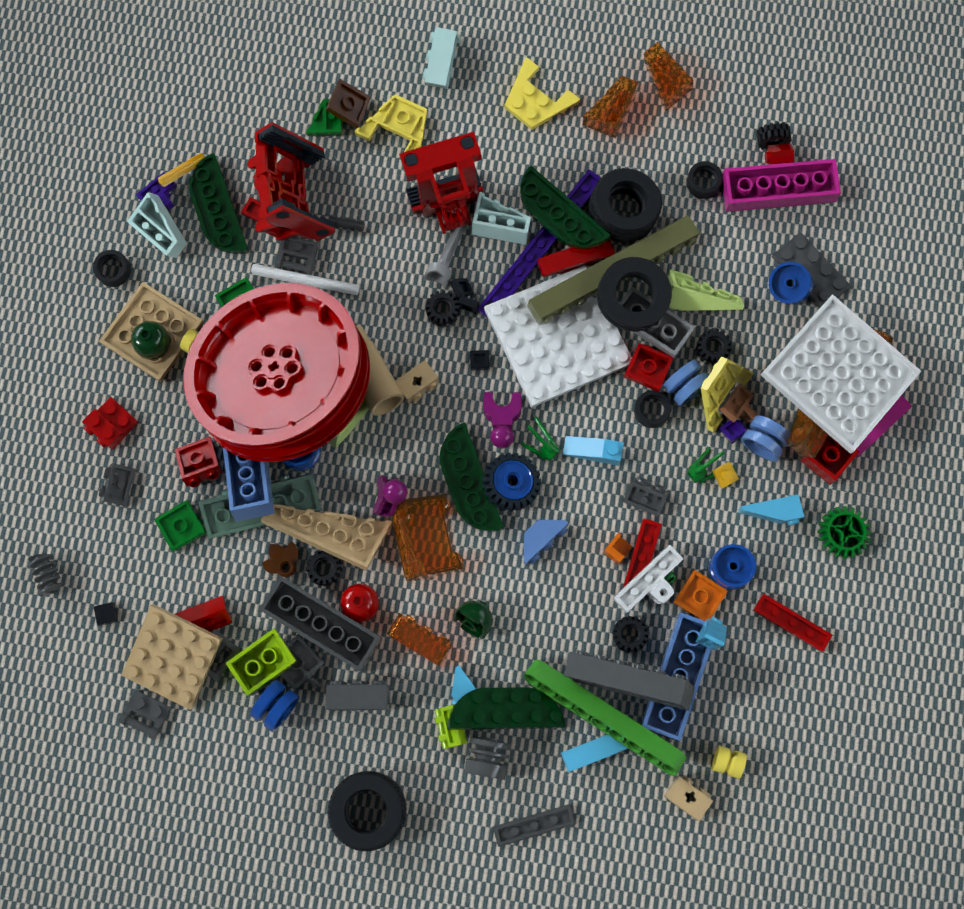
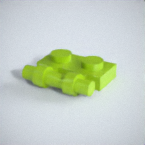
[434,704,467,749]

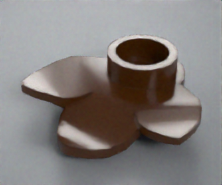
[262,542,299,578]

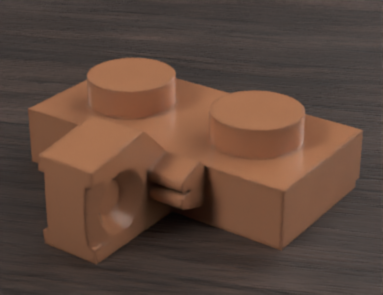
[719,383,758,424]

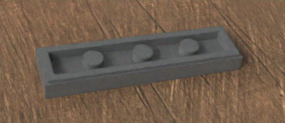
[493,804,576,847]

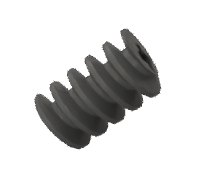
[28,553,63,596]

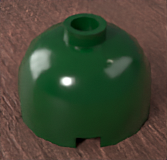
[131,321,170,360]
[453,600,493,639]

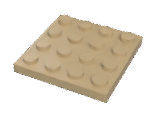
[99,282,204,382]
[121,604,223,710]

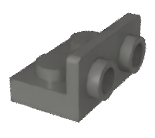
[99,463,135,506]
[623,477,668,517]

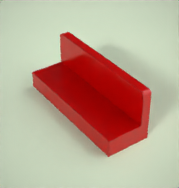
[175,596,232,632]

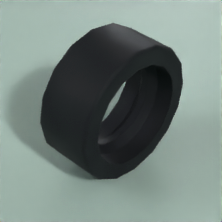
[686,161,723,199]
[93,250,131,287]
[634,390,671,428]

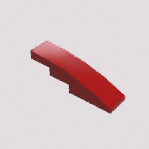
[537,239,615,277]

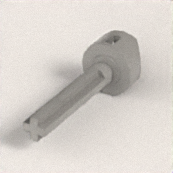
[424,225,467,288]

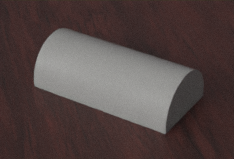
[620,287,695,359]

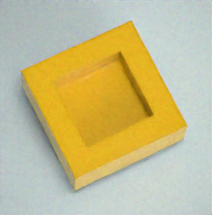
[712,462,739,489]

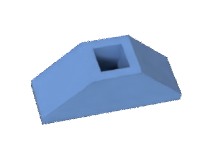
[523,520,569,566]

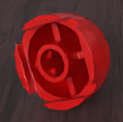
[340,583,379,623]

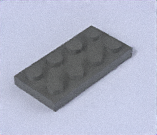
[772,232,851,309]

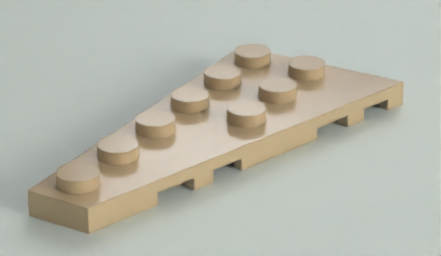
[261,504,392,571]

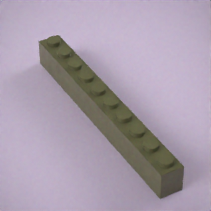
[527,215,700,325]

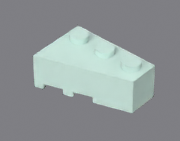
[423,27,461,89]
[127,192,187,258]
[472,192,531,245]

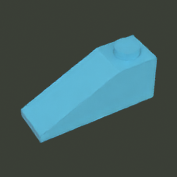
[562,436,624,466]
[738,494,804,526]
[696,617,727,650]

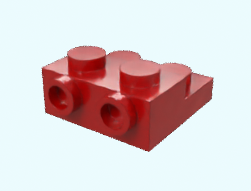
[624,343,673,392]
[82,397,139,450]
[174,436,223,487]

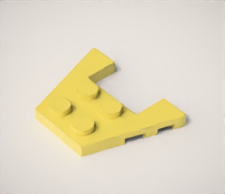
[504,57,580,130]
[355,94,427,152]
[701,357,754,433]

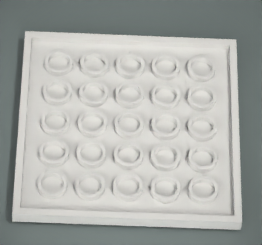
[484,265,632,408]
[761,294,921,454]

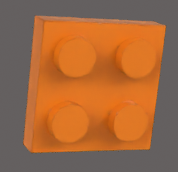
[673,569,728,621]

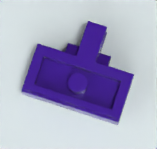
[135,172,177,211]

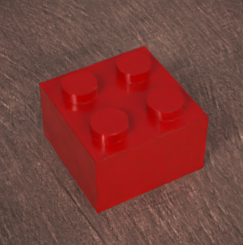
[800,431,860,485]

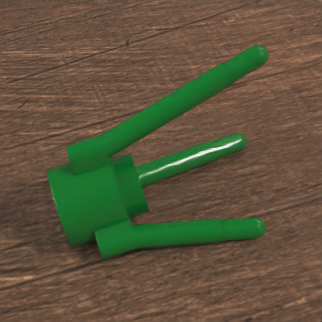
[521,416,560,461]
[687,448,736,484]

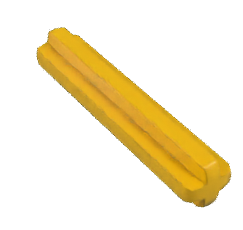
[158,153,205,187]

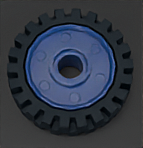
[482,453,541,512]

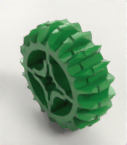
[817,506,872,559]

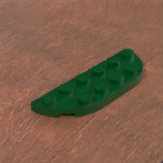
[189,153,249,254]
[520,165,611,249]
[440,422,504,532]
[447,687,565,730]

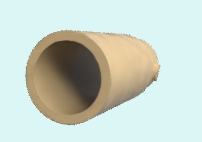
[356,325,404,416]

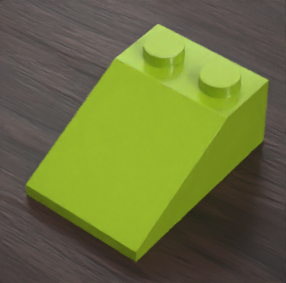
[226,628,297,696]

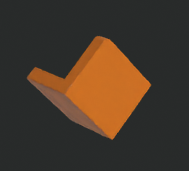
[603,532,632,565]

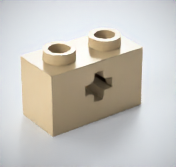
[396,360,439,404]
[664,775,713,822]

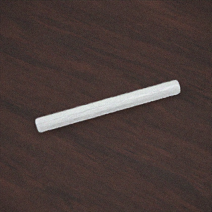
[251,264,359,295]

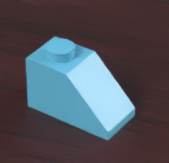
[451,665,476,704]

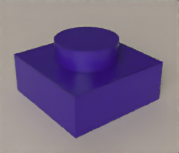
[720,419,747,444]

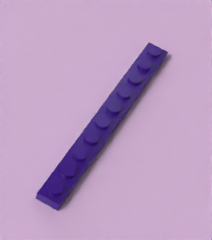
[477,169,601,319]

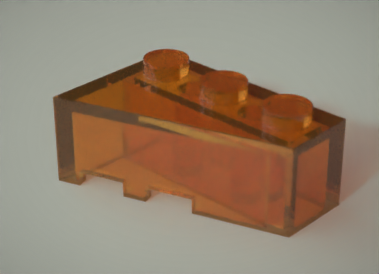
[644,41,693,112]
[582,76,639,139]
[788,408,829,458]
[387,613,452,667]

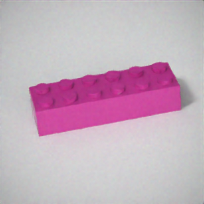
[722,159,841,212]

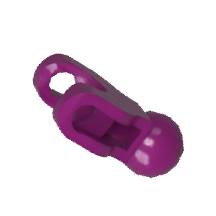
[483,392,522,449]
[373,475,408,517]

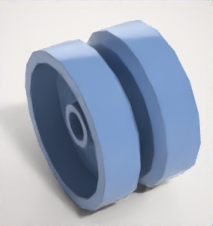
[663,359,709,407]
[741,415,792,462]

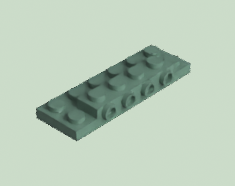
[198,473,322,539]

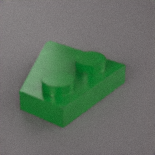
[306,99,342,136]

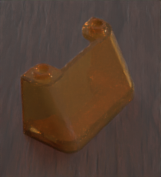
[391,494,463,582]

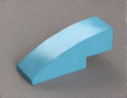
[561,734,628,772]

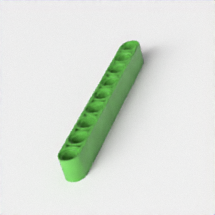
[523,659,687,776]

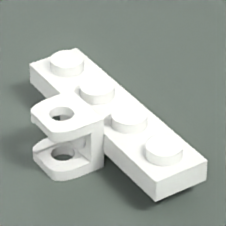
[613,545,683,613]

